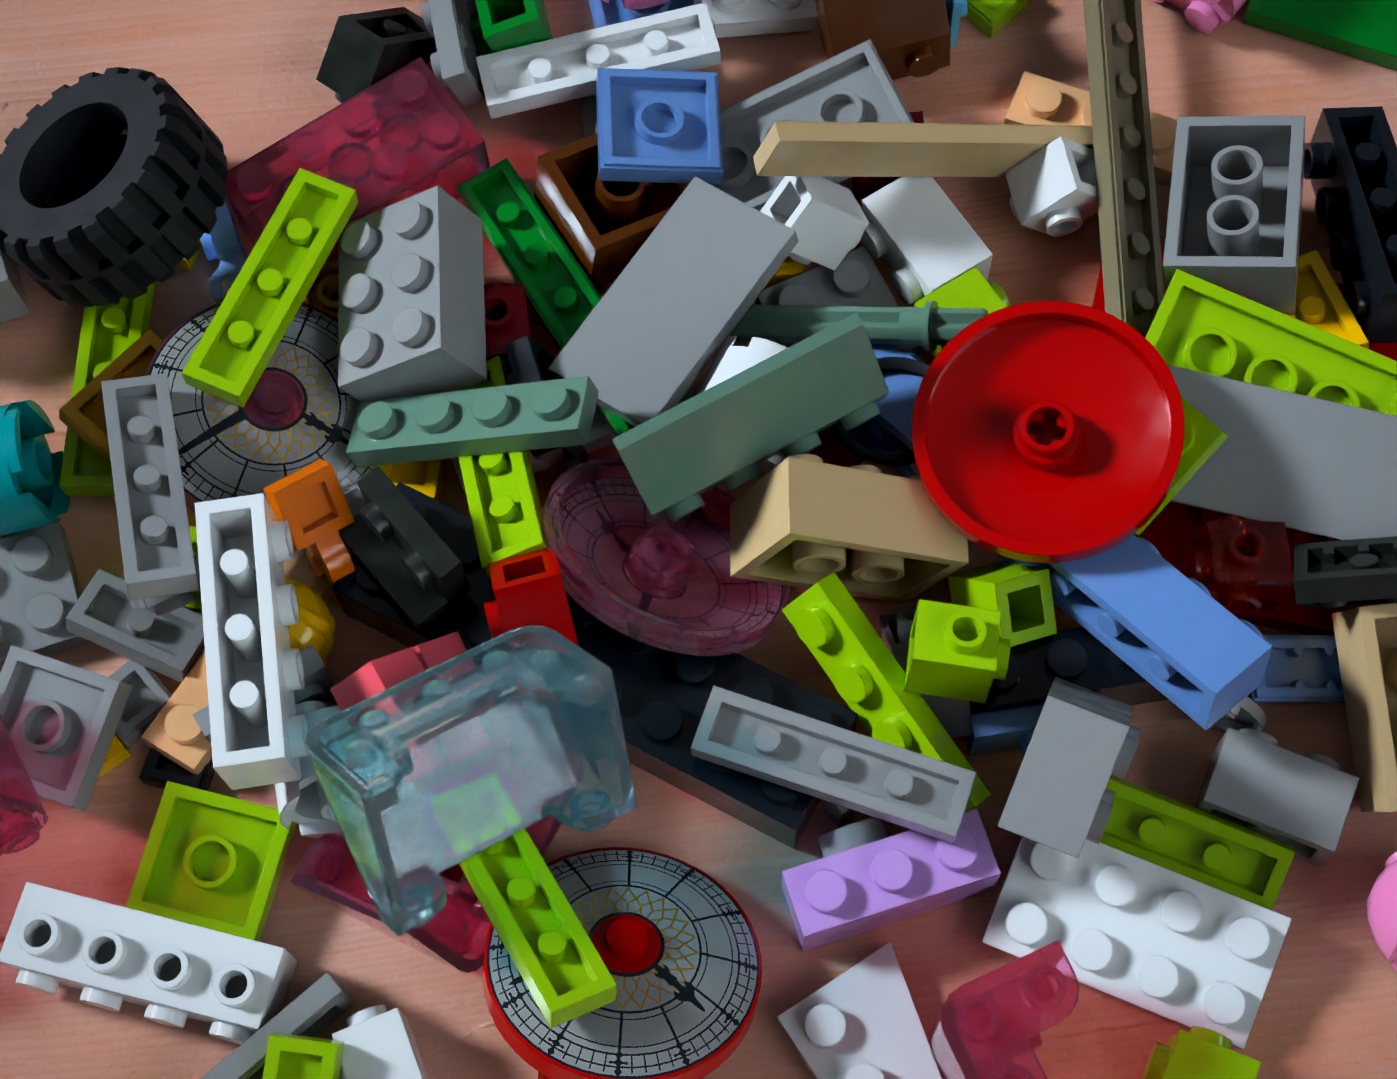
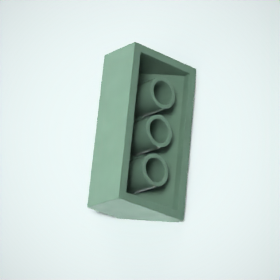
[612,312,889,523]

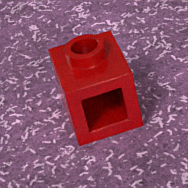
[484,547,579,663]

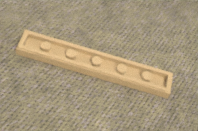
[753,121,1094,177]

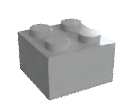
[998,677,1140,858]

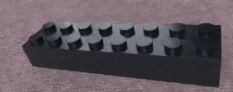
[332,482,858,849]

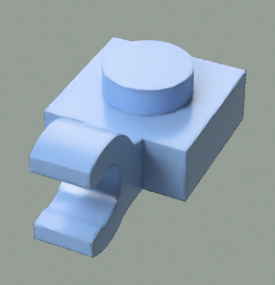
[200,197,247,305]

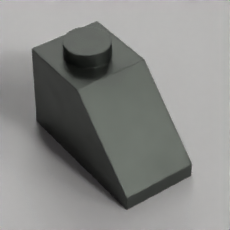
[316,7,437,110]

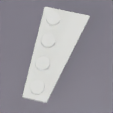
[777,942,942,1079]

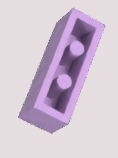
[781,809,1001,952]

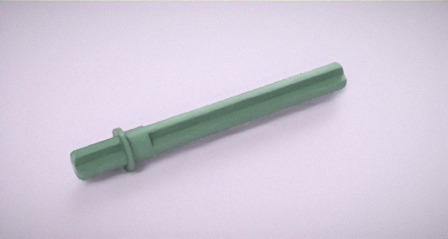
[728,301,988,352]

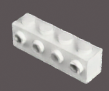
[195,493,310,790]
[0,882,297,1045]

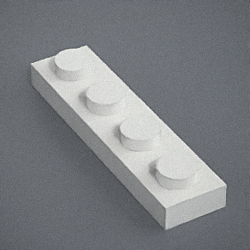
[476,2,721,119]

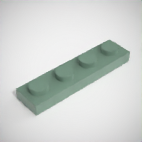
[346,376,599,468]

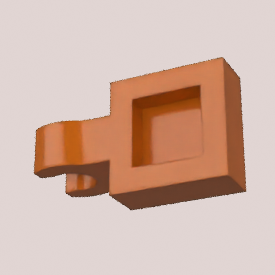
[263,459,355,583]

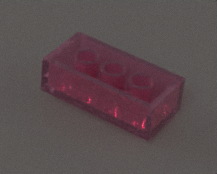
[224,57,490,261]

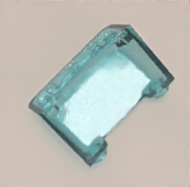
[306,625,638,936]

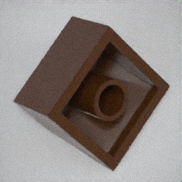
[817,0,951,80]
[534,134,689,288]

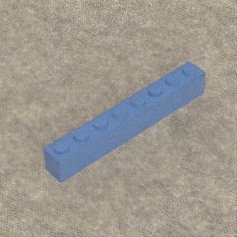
[850,344,1273,730]

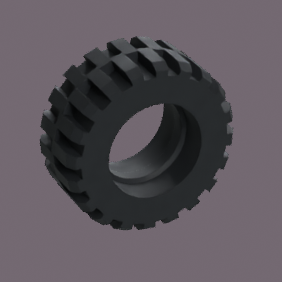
[0,67,228,307]

